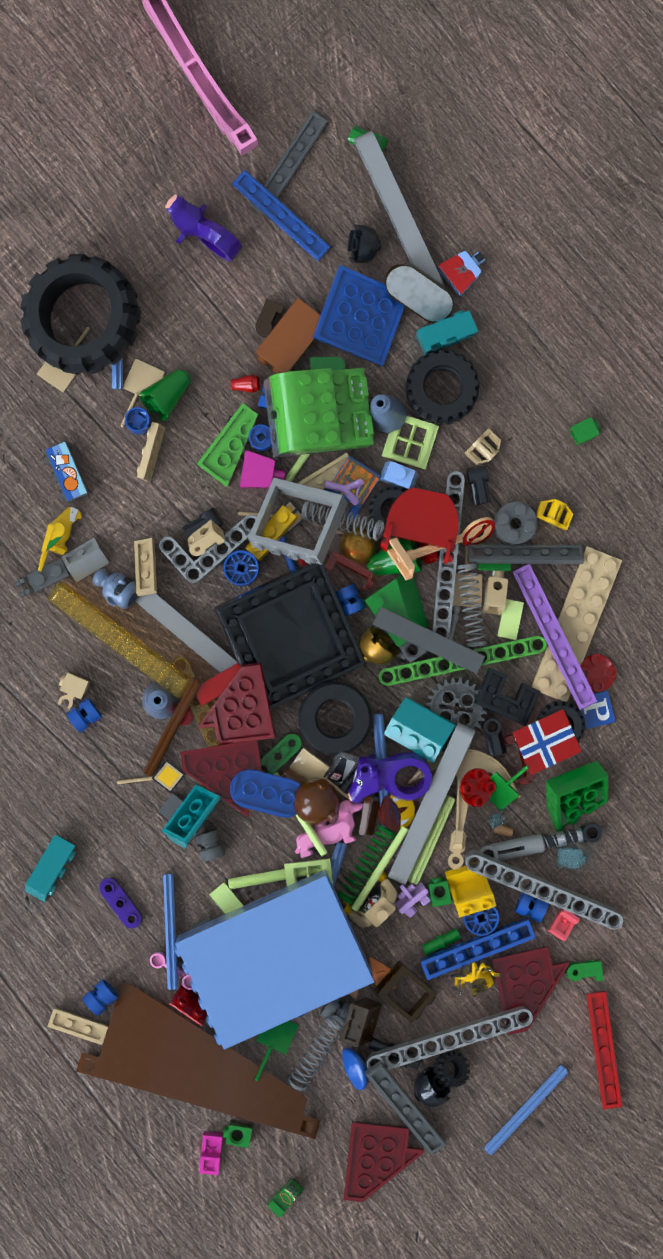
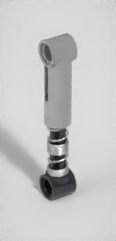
[478,822,602,861]

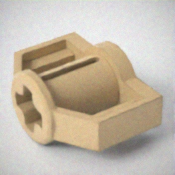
[464,428,501,465]

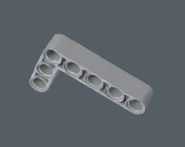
[159,515,257,584]

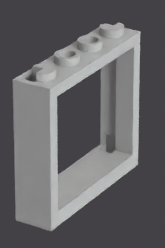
[248,478,348,565]

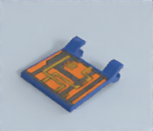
[326,456,381,519]

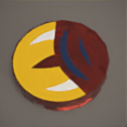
[378,793,415,831]

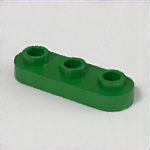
[260,734,302,774]

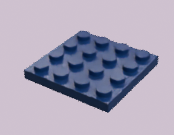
[312,265,405,367]

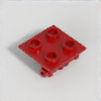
[169,984,208,1026]

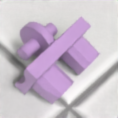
[395,881,431,917]

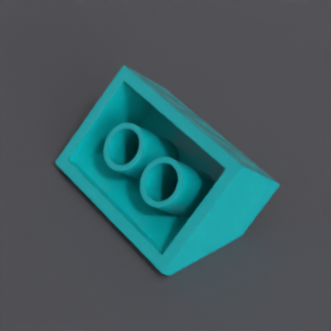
[384,696,456,763]
[162,785,221,849]

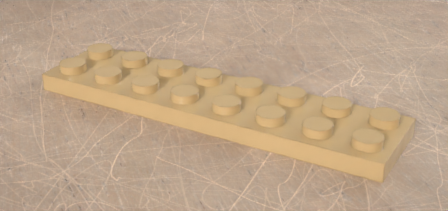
[531,546,622,702]

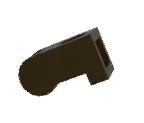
[255,299,285,338]

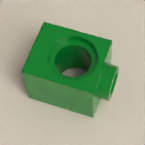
[569,417,601,446]
[428,877,452,907]
[223,1120,253,1148]

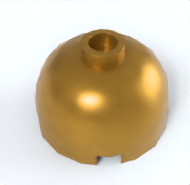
[340,526,378,565]
[360,627,398,665]

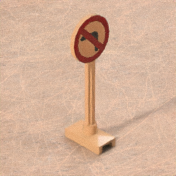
[387,517,496,580]

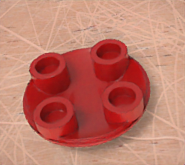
[580,654,617,692]
[460,768,496,807]

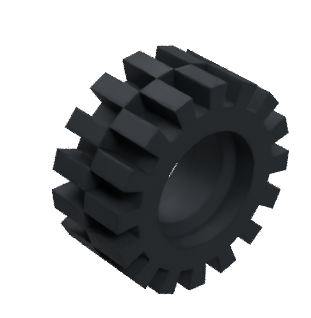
[433,1051,470,1088]

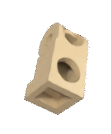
[188,520,225,556]

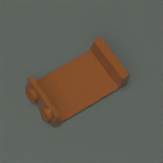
[256,298,320,374]

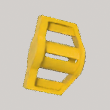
[536,499,573,530]

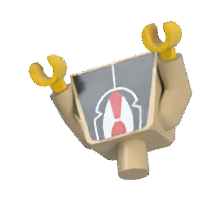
[343,871,397,928]

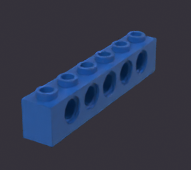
[420,917,536,980]

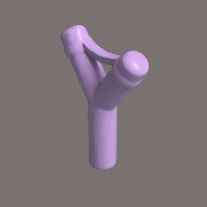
[324,478,364,506]

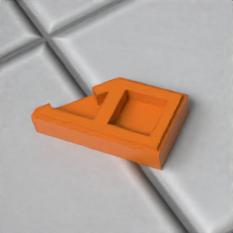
[369,957,396,989]

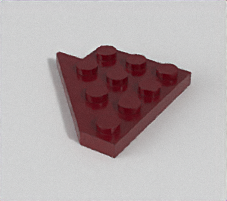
[198,663,276,745]
[180,740,262,817]
[491,946,569,1035]
[343,1121,424,1202]

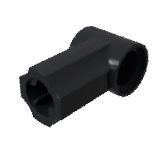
[466,465,491,505]
[182,507,223,538]
[482,717,507,756]

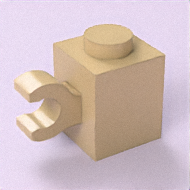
[58,673,91,709]

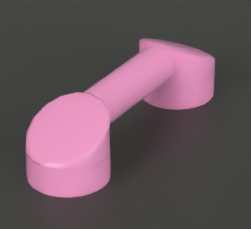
[150,951,192,990]

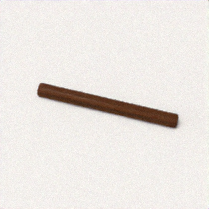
[144,677,202,777]

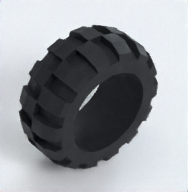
[20,254,141,375]

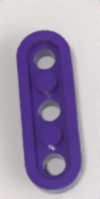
[99,878,142,929]

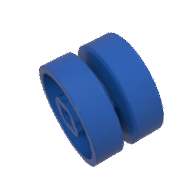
[224,550,259,587]
[462,907,499,936]

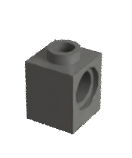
[398,642,427,663]

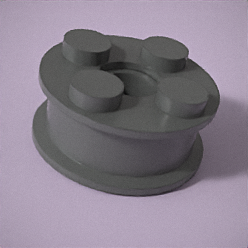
[494,502,537,545]

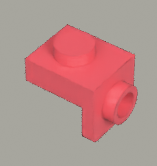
[548,909,580,941]

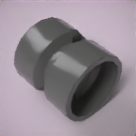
[194,829,226,862]
[320,998,351,1027]

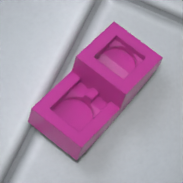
[199,1131,223,1175]

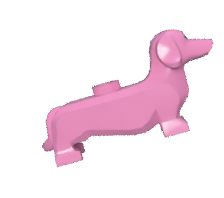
[295,800,364,858]

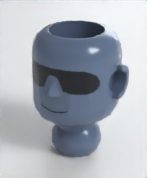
[92,569,138,609]

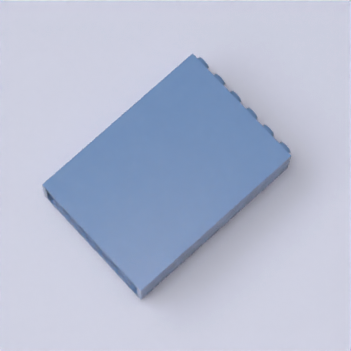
[174,869,374,1050]

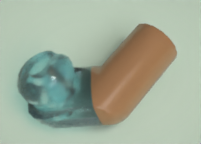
[490,813,514,837]

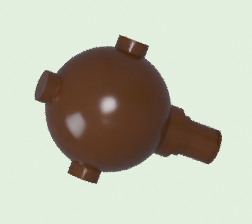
[281,768,339,825]

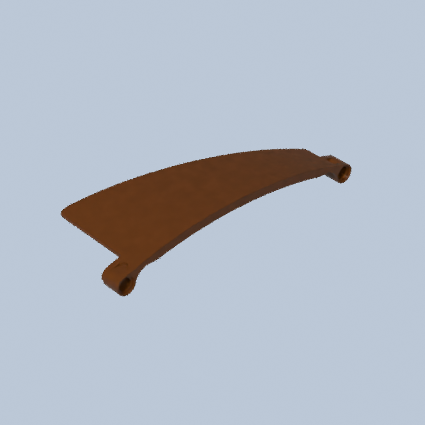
[76,983,321,1139]

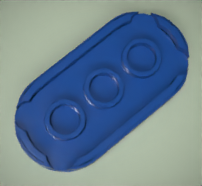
[230,769,301,818]

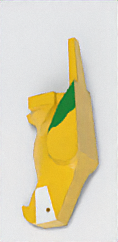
[38,507,82,572]

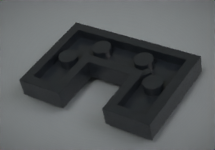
[474,668,540,726]

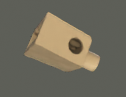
[482,571,508,615]

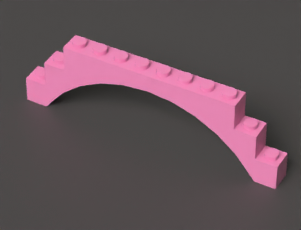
[142,0,258,156]

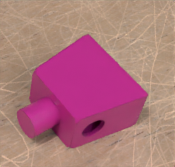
[240,451,285,489]

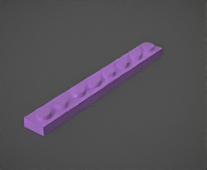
[513,564,598,710]

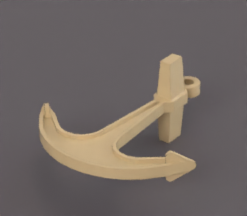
[408,749,521,869]

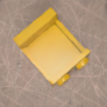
[445,862,496,918]

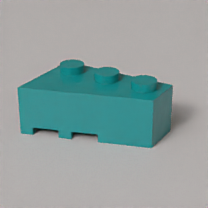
[416,310,478,356]
[25,835,76,902]

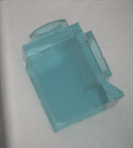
[556,847,586,869]

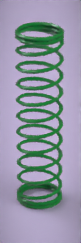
[337,824,396,905]

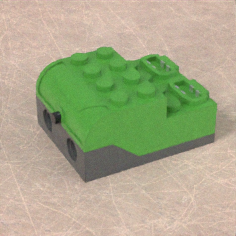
[263,368,374,458]

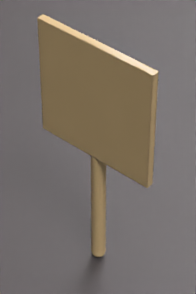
[37,327,90,393]
[121,359,165,428]
[449,546,482,607]
[289,748,350,800]

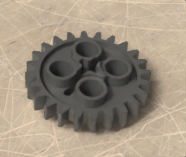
[425,677,487,739]

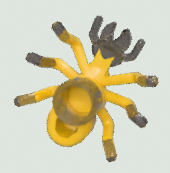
[451,962,502,997]

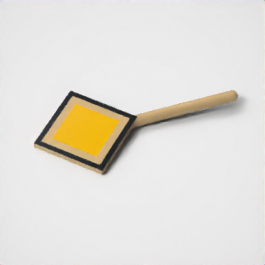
[117,759,186,793]

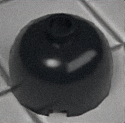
[348,224,381,263]
[414,1066,450,1107]

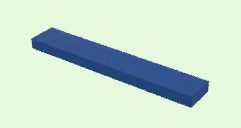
[232,170,331,262]

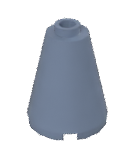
[369,395,407,433]
[142,681,181,719]

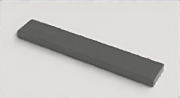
[250,110,328,217]
[468,544,584,564]
[372,607,485,674]
[365,1061,447,1155]

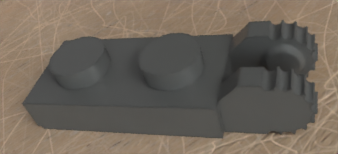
[14,559,70,598]

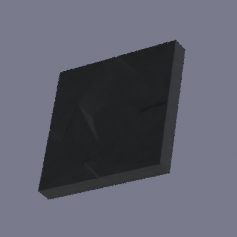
[214,563,366,709]

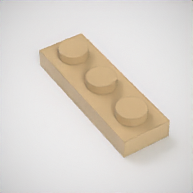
[137,422,166,482]
[298,453,348,490]
[134,538,157,596]
[47,1007,109,1045]

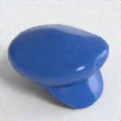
[342,1047,369,1090]

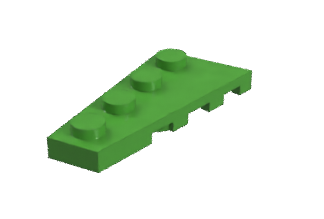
[197,403,258,487]

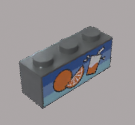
[44,440,90,504]

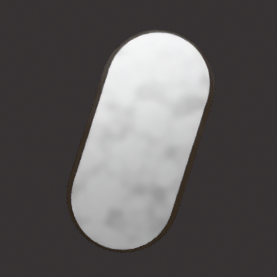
[385,263,454,322]

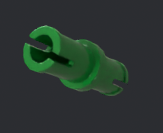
[421,928,461,956]

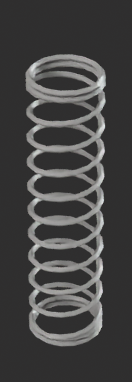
[301,500,384,541]
[456,563,487,647]
[288,1014,345,1091]

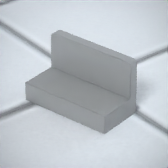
[62,538,109,582]

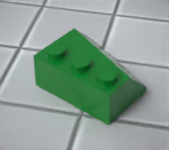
[364,575,428,648]
[546,761,608,832]

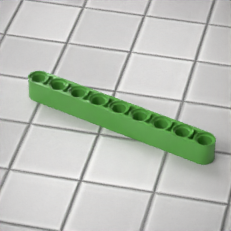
[379,636,547,686]

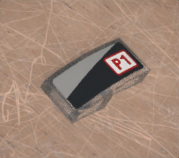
[324,752,359,783]

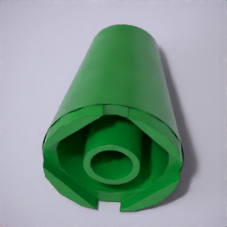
[138,369,191,422]
[367,539,422,576]

